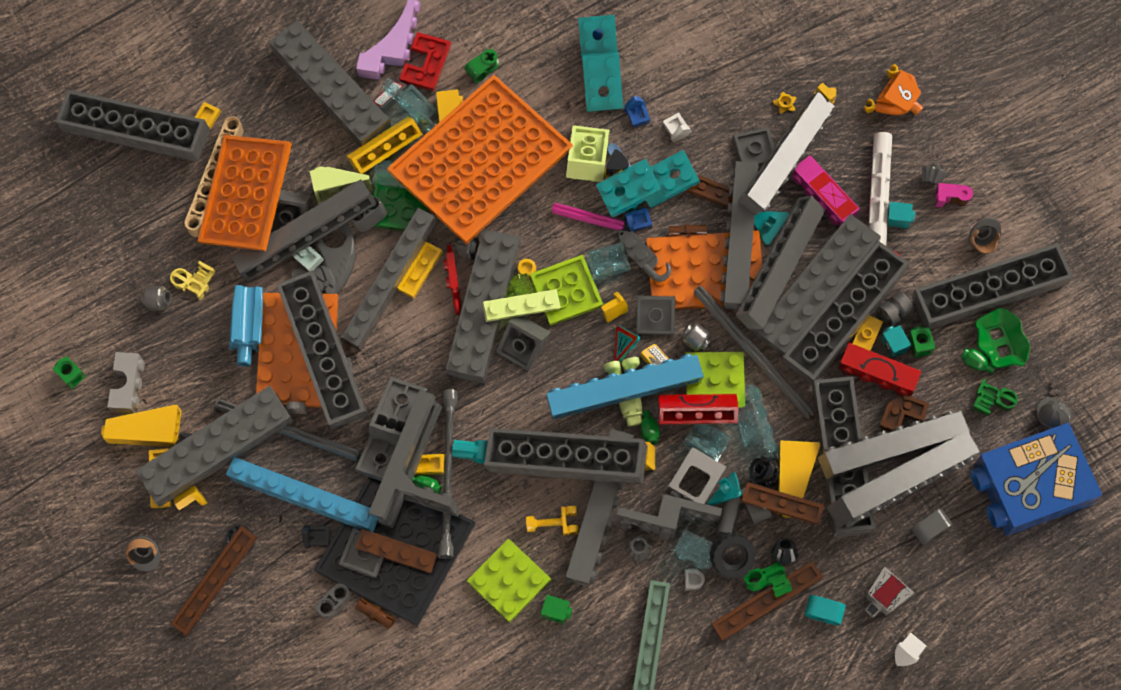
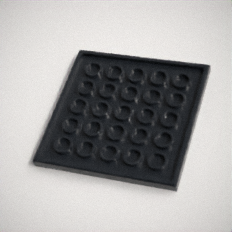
[314,477,476,627]

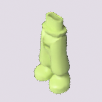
[603,357,643,427]

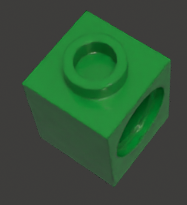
[908,326,935,358]
[52,356,86,389]
[541,595,573,624]

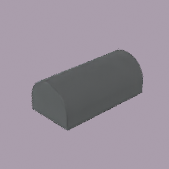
[716,497,742,535]

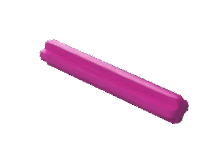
[552,203,625,230]

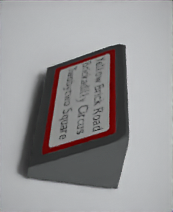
[372,79,408,114]

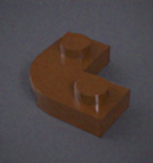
[879,395,929,431]

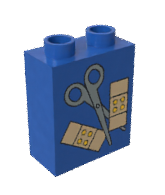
[970,423,1102,536]

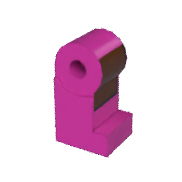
[935,183,973,207]

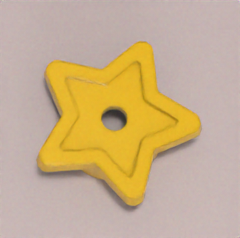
[773,92,796,114]

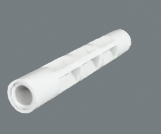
[868,132,892,246]

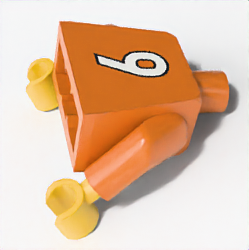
[864,64,923,116]

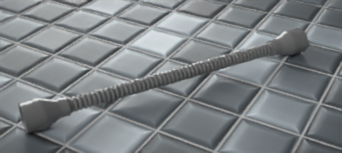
[437,389,458,559]

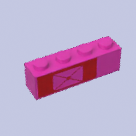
[791,155,860,227]

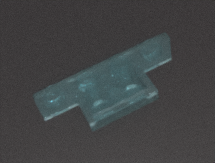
[383,78,437,134]
[738,384,779,460]

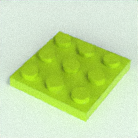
[530,255,603,326]
[686,352,745,409]
[467,538,551,623]

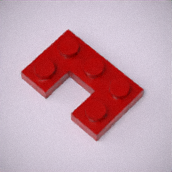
[399,32,452,92]

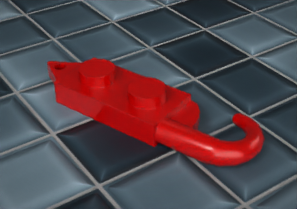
[443,244,461,316]

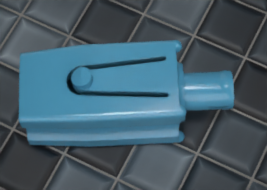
[229,285,263,367]

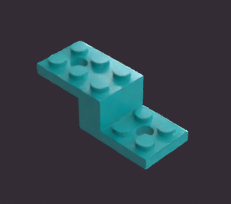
[578,14,623,112]
[596,150,701,218]

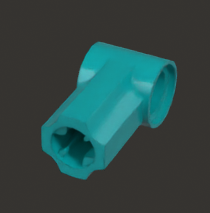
[452,440,488,464]

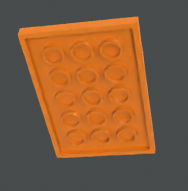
[198,135,292,252]
[646,230,763,310]
[256,293,339,407]

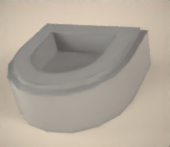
[286,401,307,414]
[684,569,705,590]

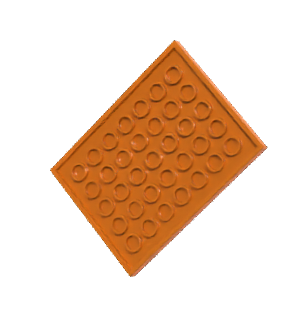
[387,75,573,245]

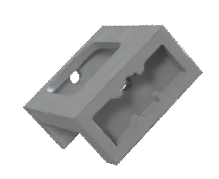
[668,447,726,504]

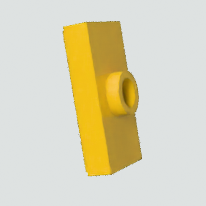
[853,316,883,351]
[414,454,445,476]

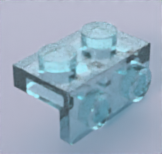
[373,160,405,188]
[586,242,630,280]
[683,424,731,461]
[673,529,713,570]

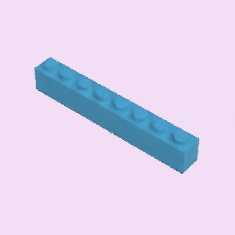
[546,354,704,420]
[226,457,378,532]

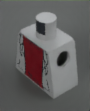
[865,567,914,618]

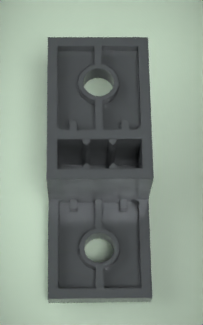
[355,377,427,481]
[617,494,722,539]

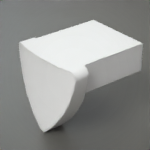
[663,113,692,142]
[895,633,926,666]

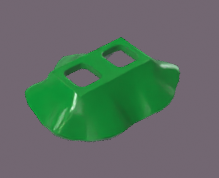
[975,308,1030,368]

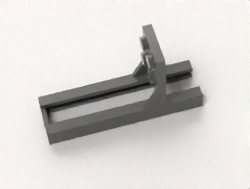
[369,390,461,528]

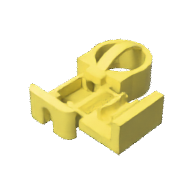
[170,261,215,300]

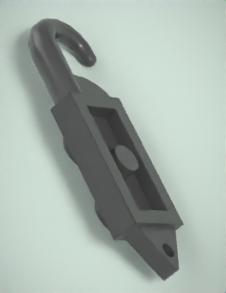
[618,230,671,282]

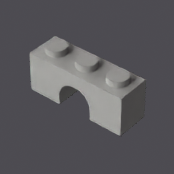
[108,352,145,414]

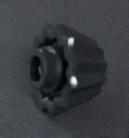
[771,537,799,565]

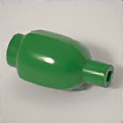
[960,348,995,374]
[640,410,660,445]
[412,476,442,495]

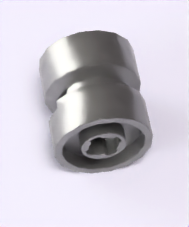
[877,291,914,327]

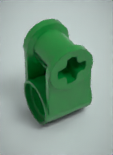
[464,49,499,83]

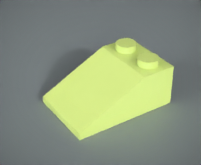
[566,125,609,182]
[310,167,374,204]

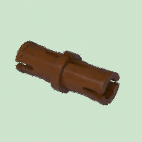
[669,224,707,237]
[355,598,395,630]

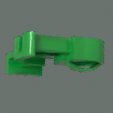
[972,379,1018,416]
[744,562,792,598]

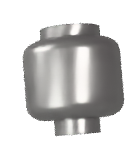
[141,286,171,311]
[681,323,710,351]

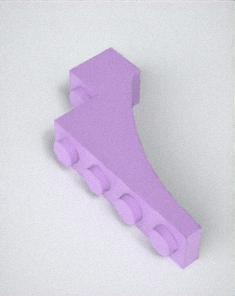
[356,0,420,80]

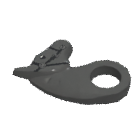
[290,223,356,294]

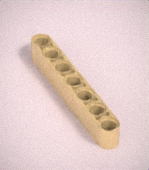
[185,116,243,237]

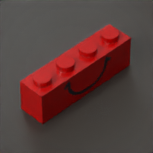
[838,343,922,397]
[658,394,739,424]

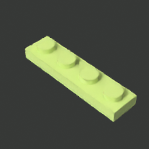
[482,289,561,322]

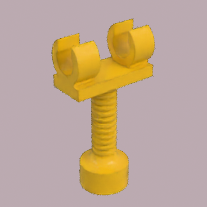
[526,506,579,536]

